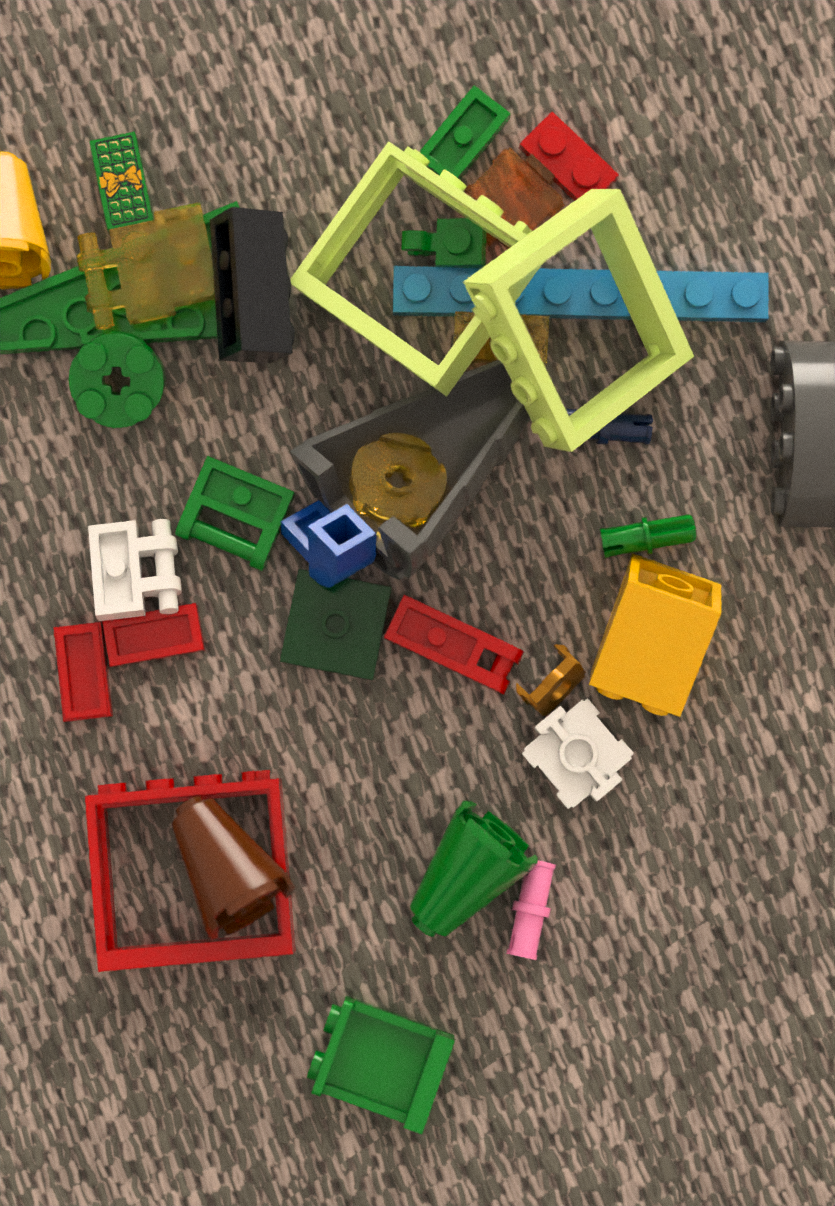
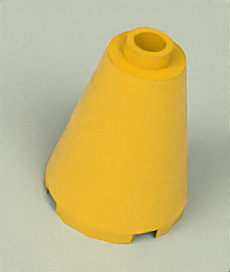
[0,152,51,289]

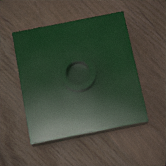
[280,569,392,681]

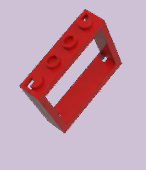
[85,770,296,972]

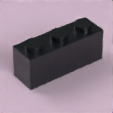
[210,207,295,363]

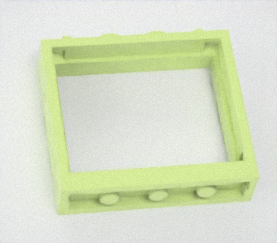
[290,141,543,397]
[463,189,694,452]

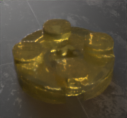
[349,433,447,527]

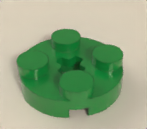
[69,331,165,428]

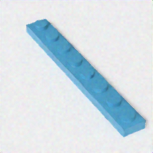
[393,266,769,322]

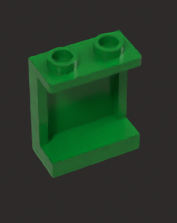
[306,996,455,1135]

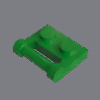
[175,456,296,572]

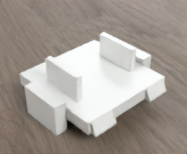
[522,698,634,809]

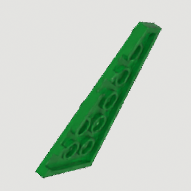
[0,201,240,355]

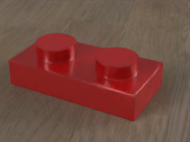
[519,111,619,201]

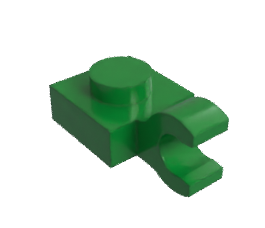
[401,218,487,269]

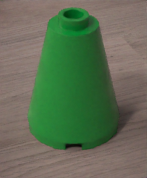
[410,800,538,937]

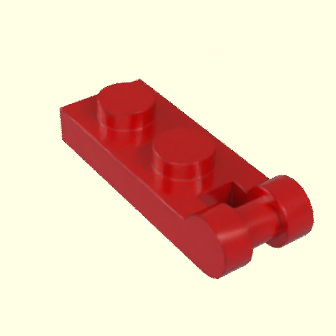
[384,595,524,695]

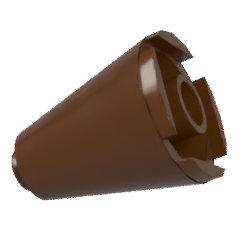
[171,796,296,940]

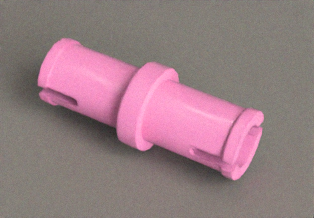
[506,861,556,960]

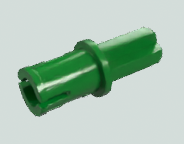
[600,514,696,558]

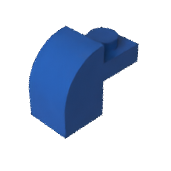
[280,500,376,587]

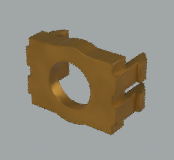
[516,644,586,716]

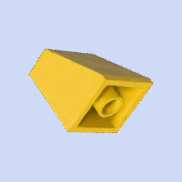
[589,553,721,717]

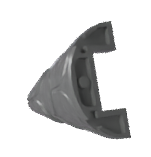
[290,360,531,580]

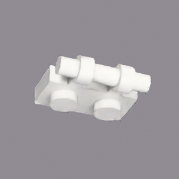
[88,519,182,621]

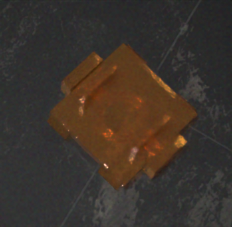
[464,148,565,250]

